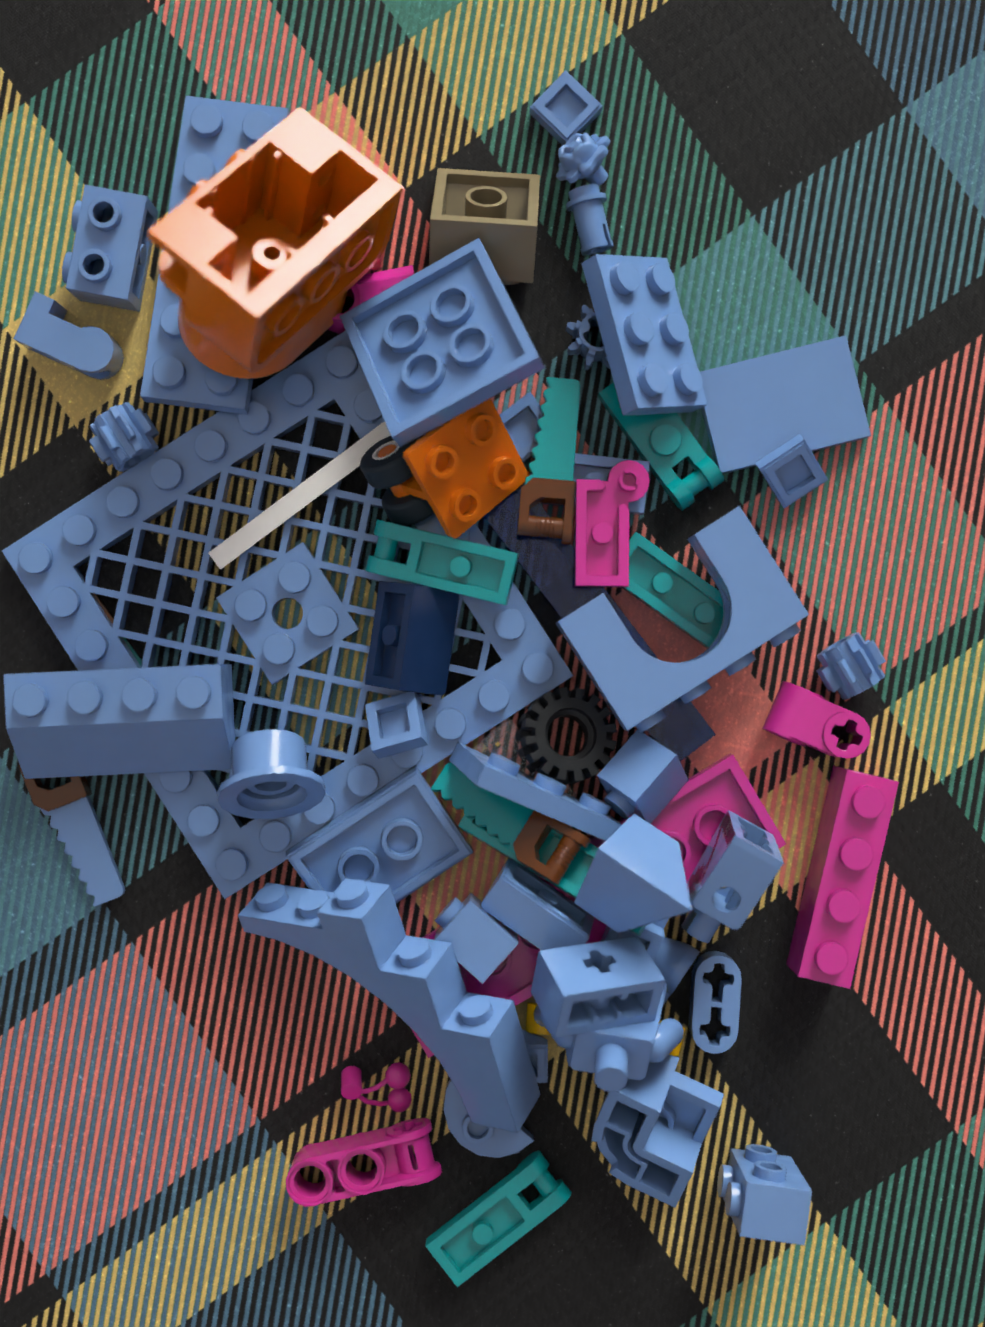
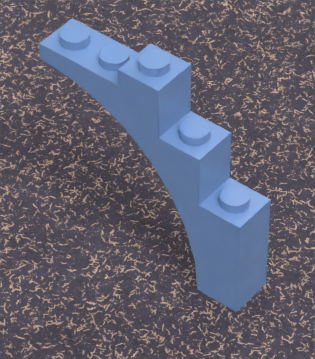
[238,878,541,1133]

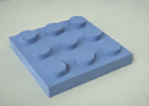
[340,238,545,447]

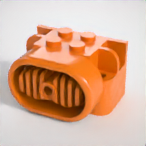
[147,107,403,379]

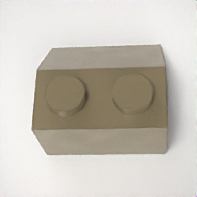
[429,168,540,285]

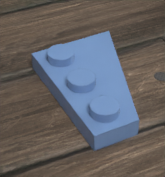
[449,742,622,841]

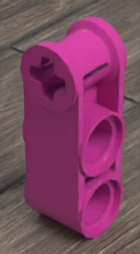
[286,1118,442,1207]

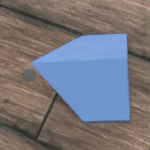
[574,814,692,934]

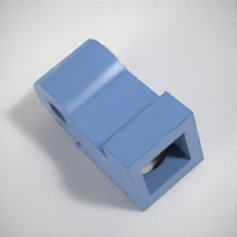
[13,291,124,380]

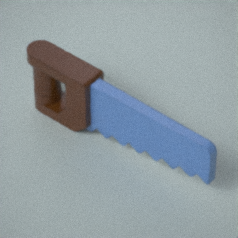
[19,764,125,907]

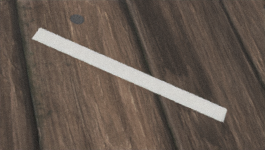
[208,421,391,570]

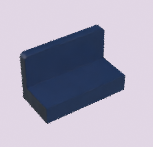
[365,581,459,695]

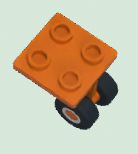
[360,398,529,539]

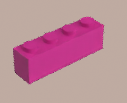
[786,765,899,989]

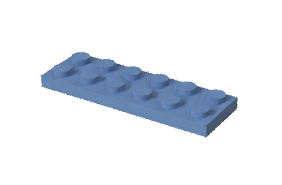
[140,96,290,415]

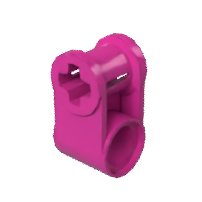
[762,681,871,759]

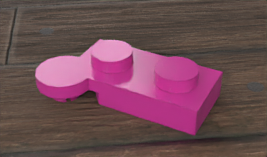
[574,460,650,587]

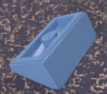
[481,859,594,950]

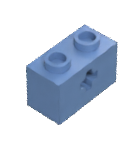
[531,936,665,1038]

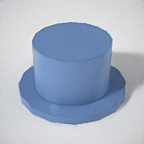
[217,729,326,819]

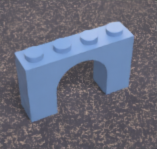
[555,506,809,733]

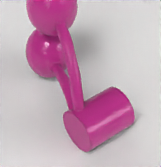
[341,1062,412,1112]

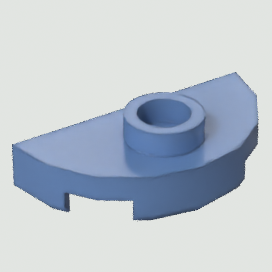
[443,1079,534,1158]

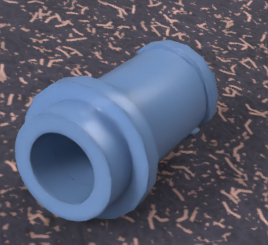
[566,184,614,256]

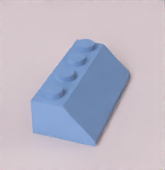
[4,664,235,779]

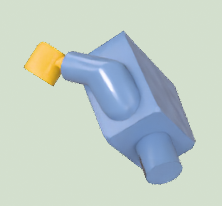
[525,983,686,1092]

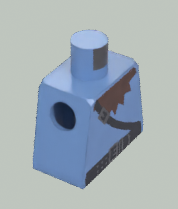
[682,810,784,943]

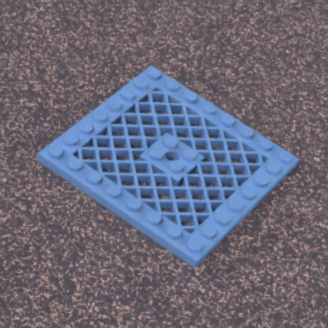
[2,330,573,899]

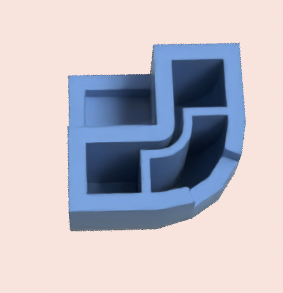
[592,1055,724,1208]

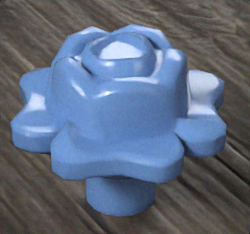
[556,132,610,186]

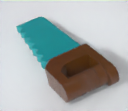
[517,377,580,545]
[431,762,591,885]

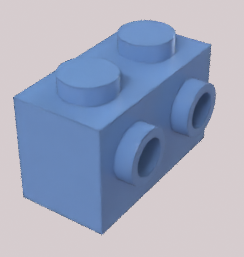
[62,185,158,312]
[717,1144,812,1245]

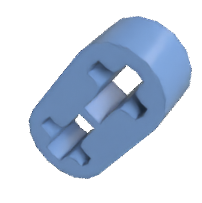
[688,951,742,1054]

